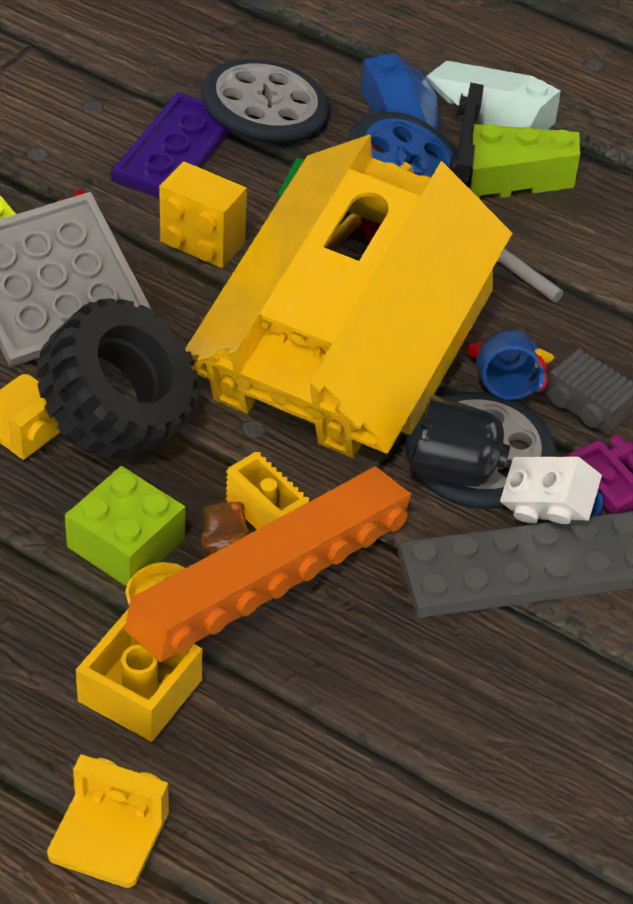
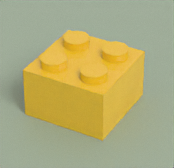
[159,161,247,269]
[76,609,202,742]

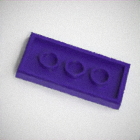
[111,92,231,199]

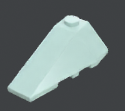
[426,61,561,130]

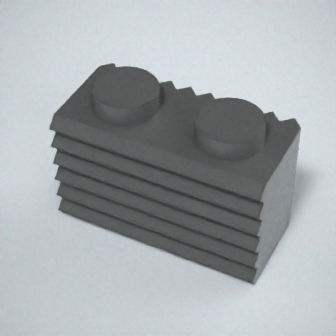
[545,348,633,435]

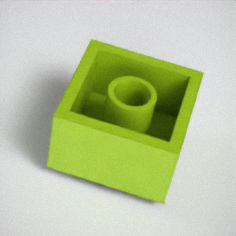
[65,466,185,587]

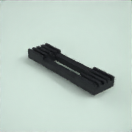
[448,82,484,186]

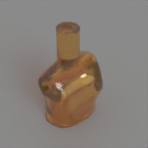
[201,502,249,555]

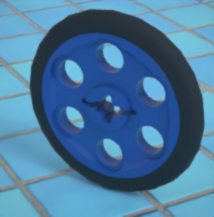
[348,111,470,188]

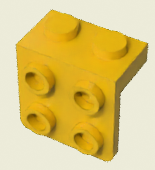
[0,374,60,460]
[47,754,169,888]

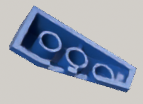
[361,53,440,159]

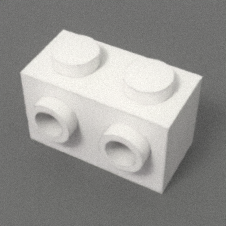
[500,457,602,524]

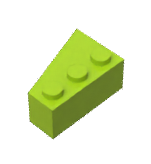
[469,124,580,198]

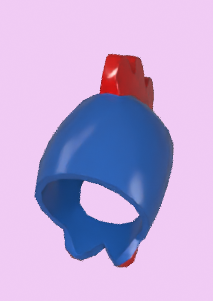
[467,329,555,400]

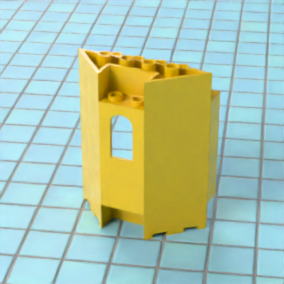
[185,134,513,459]

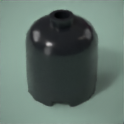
[409,394,510,487]

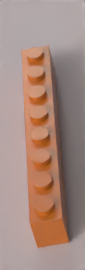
[125,466,411,662]

